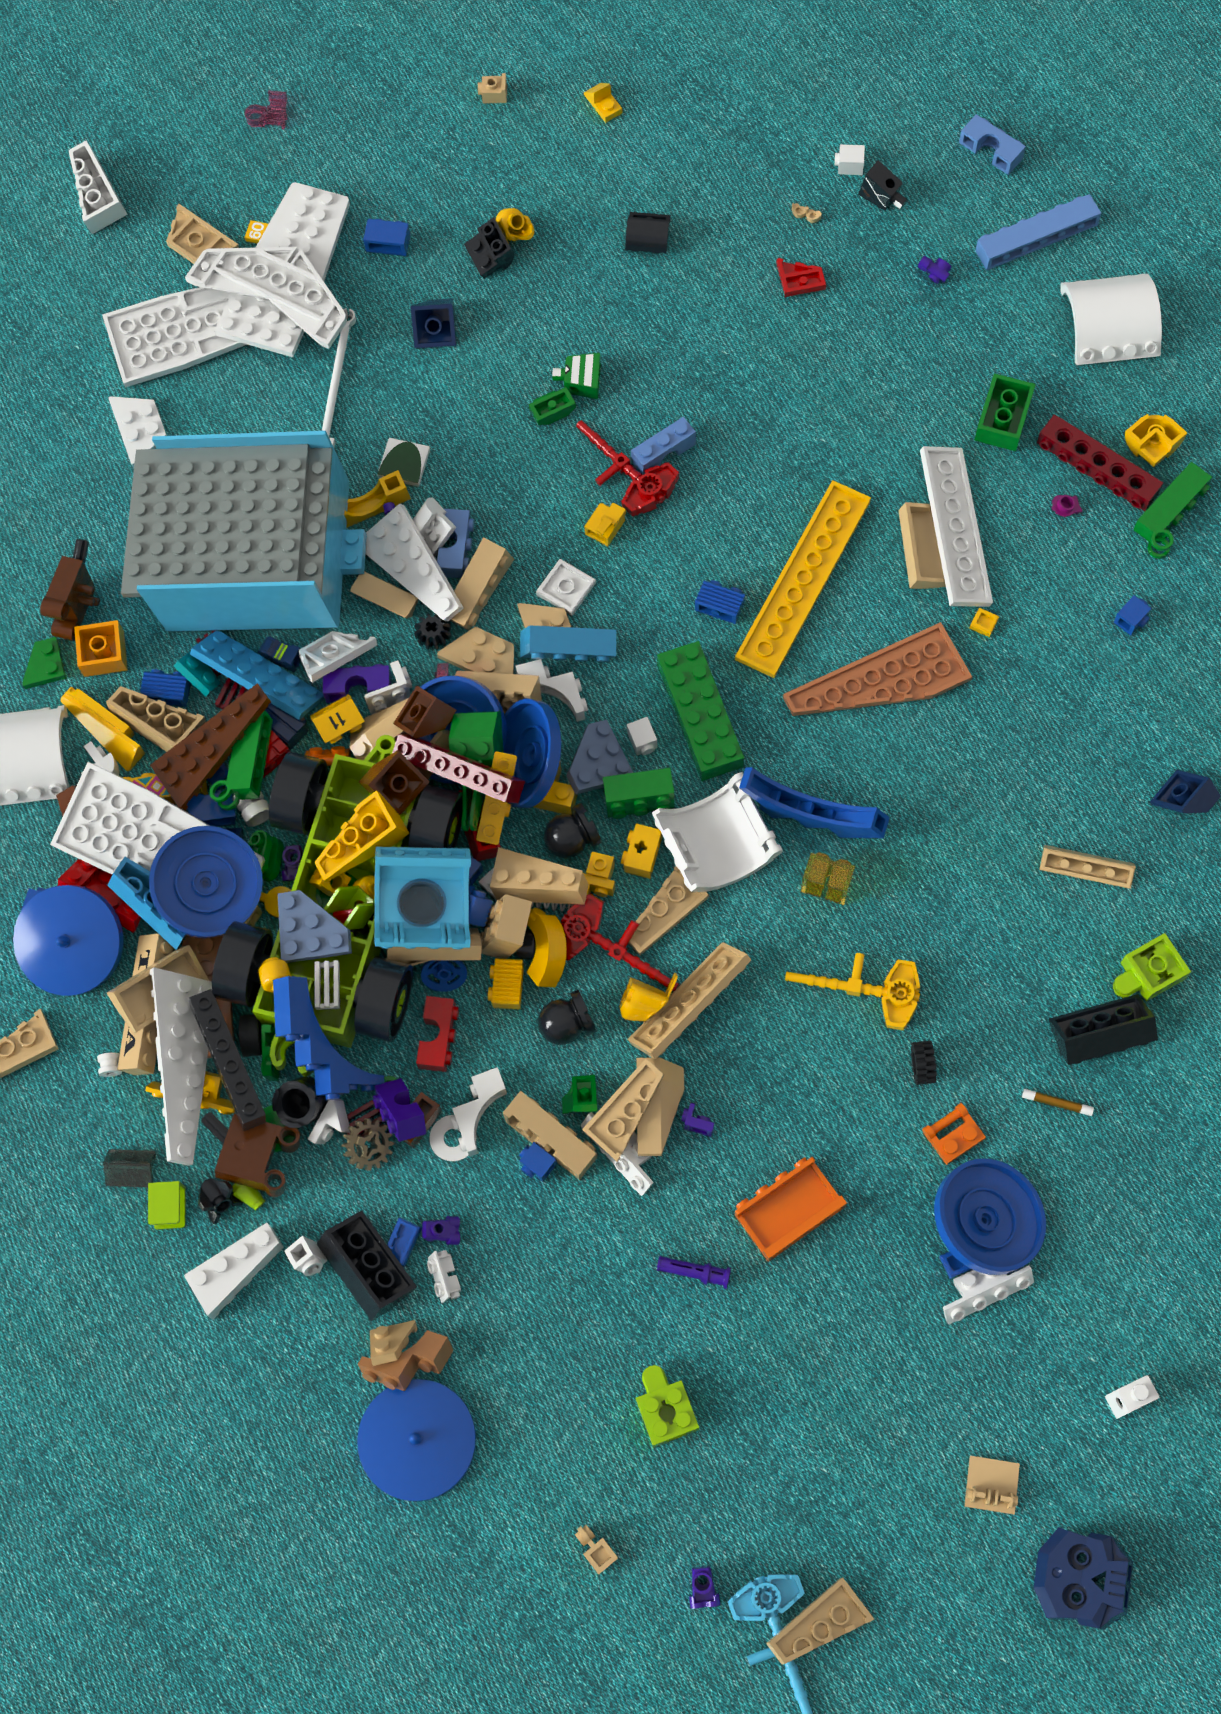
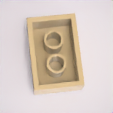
[480,894,532,959]

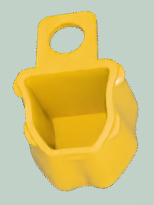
[619,972,678,1021]

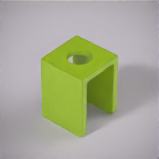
[324,886,374,930]
[148,1181,186,1230]

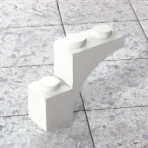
[516,659,588,722]
[450,1067,507,1157]

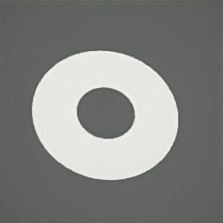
[430,1115,469,1161]

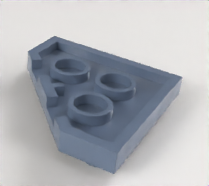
[566,720,634,795]
[278,890,352,963]

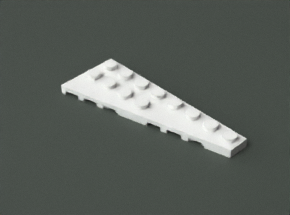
[150,967,212,1166]

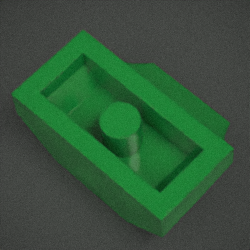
[528,387,576,425]
[562,1075,598,1114]

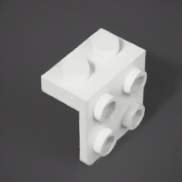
[364,660,413,714]

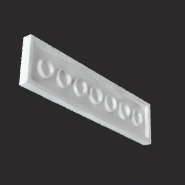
[920,446,993,607]

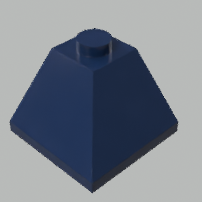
[410,298,456,348]
[1150,770,1221,813]

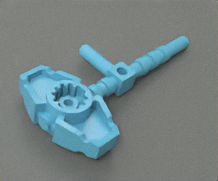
[727,1574,813,1714]

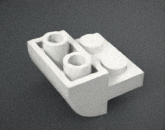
[413,497,456,557]

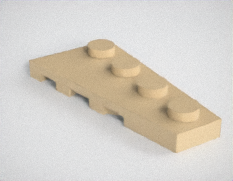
[766,1577,875,1665]

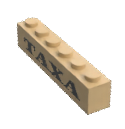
[117,934,174,1075]

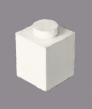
[834,144,865,175]
[627,717,658,755]

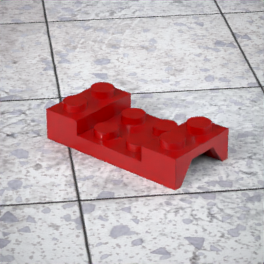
[58,859,141,933]

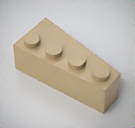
[449,537,514,631]
[455,671,542,714]
[106,686,206,752]
[490,847,589,905]

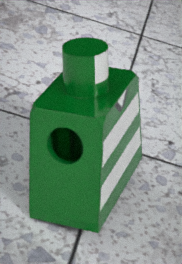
[552,353,601,399]

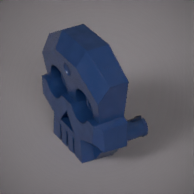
[1033,1527,1134,1630]

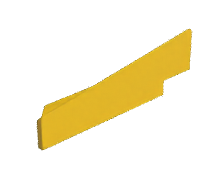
[61,687,145,771]

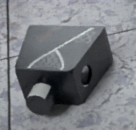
[858,160,908,210]

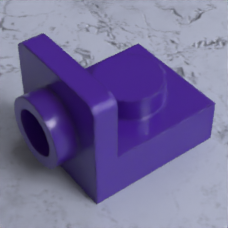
[681,1103,714,1137]

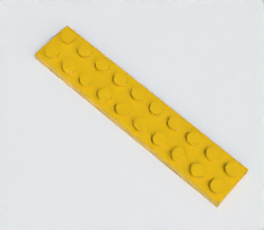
[735,480,871,678]

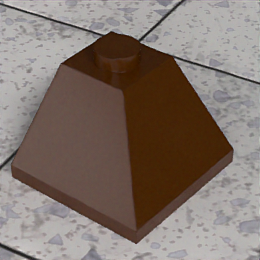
[393,686,456,739]
[359,750,430,815]

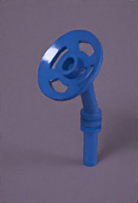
[421,960,467,992]

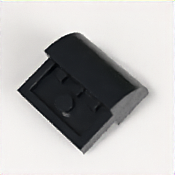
[625,212,671,254]
[464,217,515,279]

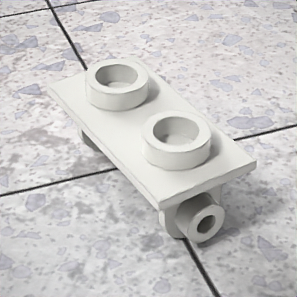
[427,1250,461,1304]

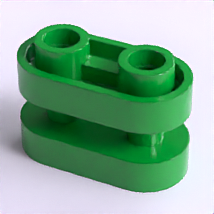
[248,830,284,882]

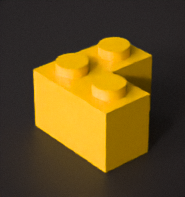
[533,762,578,815]

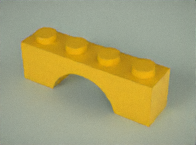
[344,470,411,528]

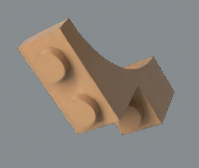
[358,1330,453,1391]

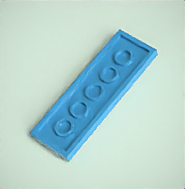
[190,630,324,720]

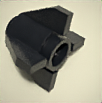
[198,1178,243,1224]

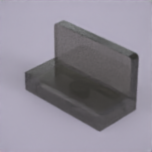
[103,1149,156,1188]

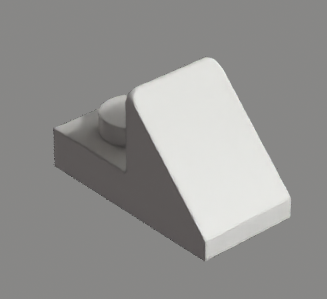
[308,1099,350,1144]

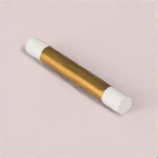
[1022,1088,1094,1116]

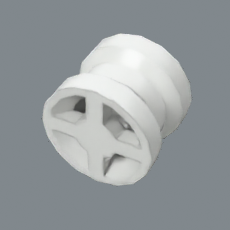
[97,1053,122,1077]

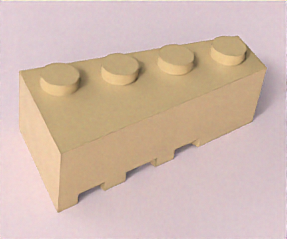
[503,1091,597,1180]

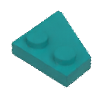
[174,651,220,697]

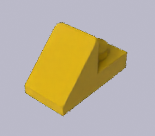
[584,83,622,123]
[584,873,615,897]

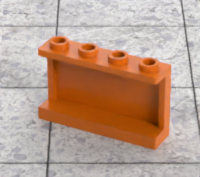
[734,1157,847,1262]

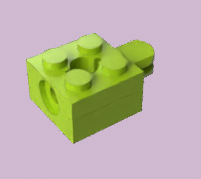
[1113,933,1191,1002]
[635,1365,699,1448]

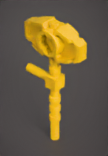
[785,953,920,1031]

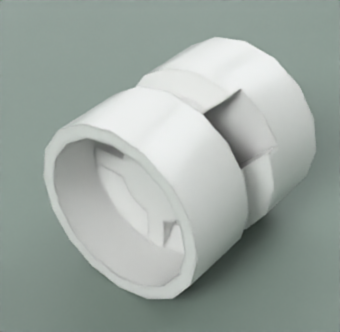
[233,792,269,827]

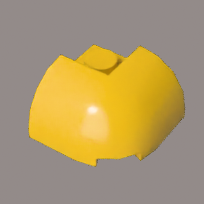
[1125,414,1187,467]

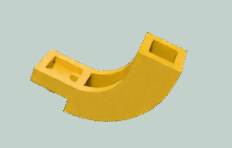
[526,908,566,987]

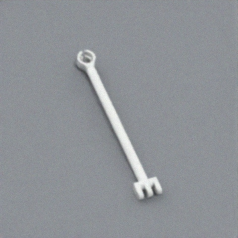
[322,308,356,447]

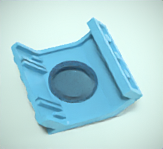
[374,847,471,950]

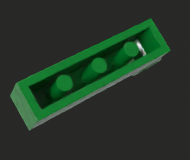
[1134,462,1212,559]
[209,711,273,811]

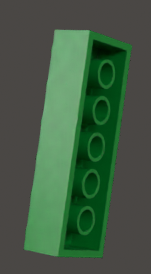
[657,641,744,781]

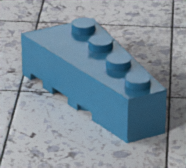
[520,625,616,662]
[107,857,186,950]

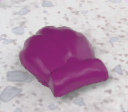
[1052,495,1082,517]

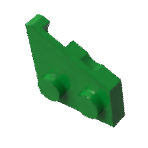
[22,637,66,689]
[261,1024,280,1081]

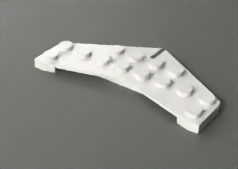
[185,247,347,349]

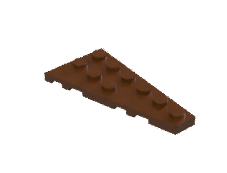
[150,683,271,811]

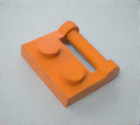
[305,746,351,766]
[922,1103,986,1165]

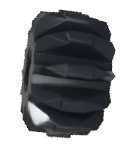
[414,612,451,650]

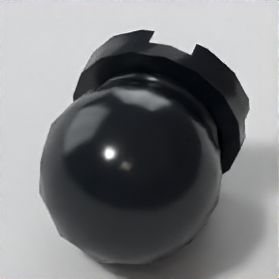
[544,803,601,859]
[538,989,597,1046]
[272,1077,328,1128]

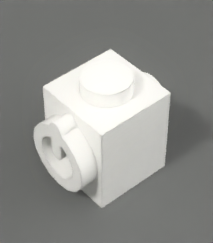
[285,1236,327,1276]

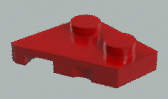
[776,258,826,297]

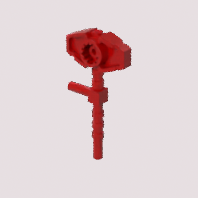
[576,420,680,516]
[561,893,679,991]

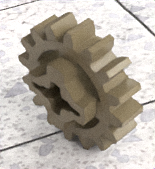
[342,1118,394,1171]

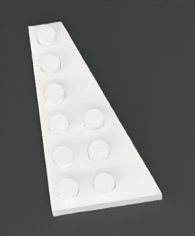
[366,504,464,621]

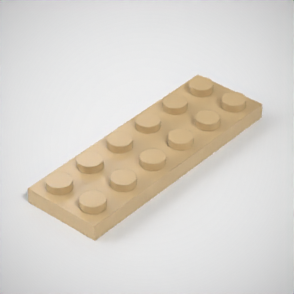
[627,942,751,1059]

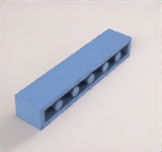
[976,194,1101,270]

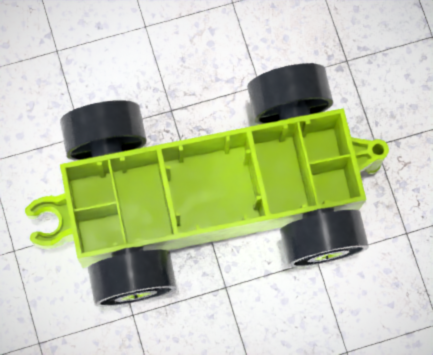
[212,735,463,1077]

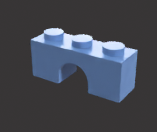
[959,114,1026,175]
[631,417,696,475]
[437,509,474,578]

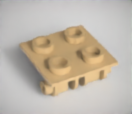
[964,1456,1020,1515]

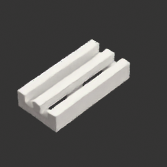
[315,960,340,1010]

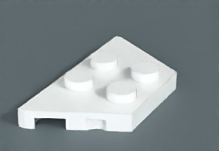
[108,397,167,469]
[299,631,377,683]

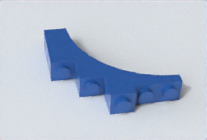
[739,767,890,838]
[273,976,384,1100]

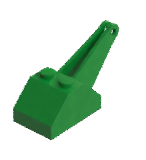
[449,711,503,831]

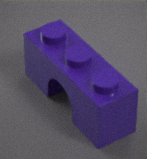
[323,664,392,703]
[373,1078,426,1142]

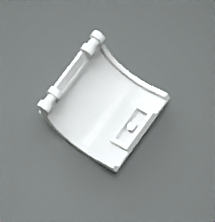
[1060,274,1162,365]
[0,705,70,806]
[652,772,783,892]

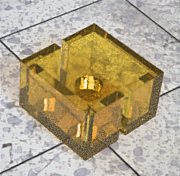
[801,852,855,905]

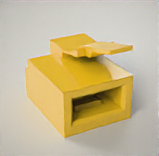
[584,503,626,546]

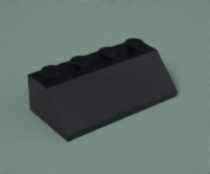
[1049,994,1158,1065]
[317,1210,417,1321]

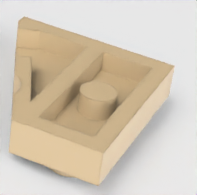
[517,603,571,628]
[370,1320,417,1366]

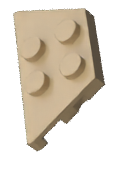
[166,204,239,264]
[437,626,515,674]

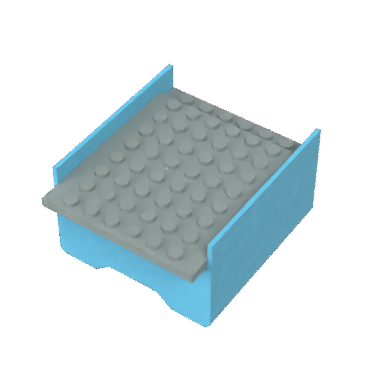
[121,431,367,632]

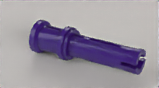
[657,1255,731,1289]

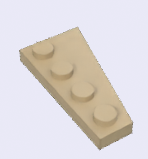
[629,866,709,955]
[0,1009,59,1078]
[582,1059,664,1162]

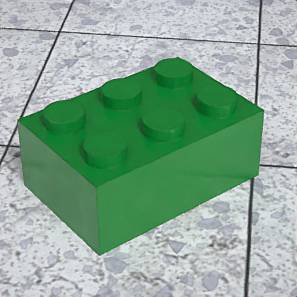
[974,373,1036,451]
[603,768,675,819]

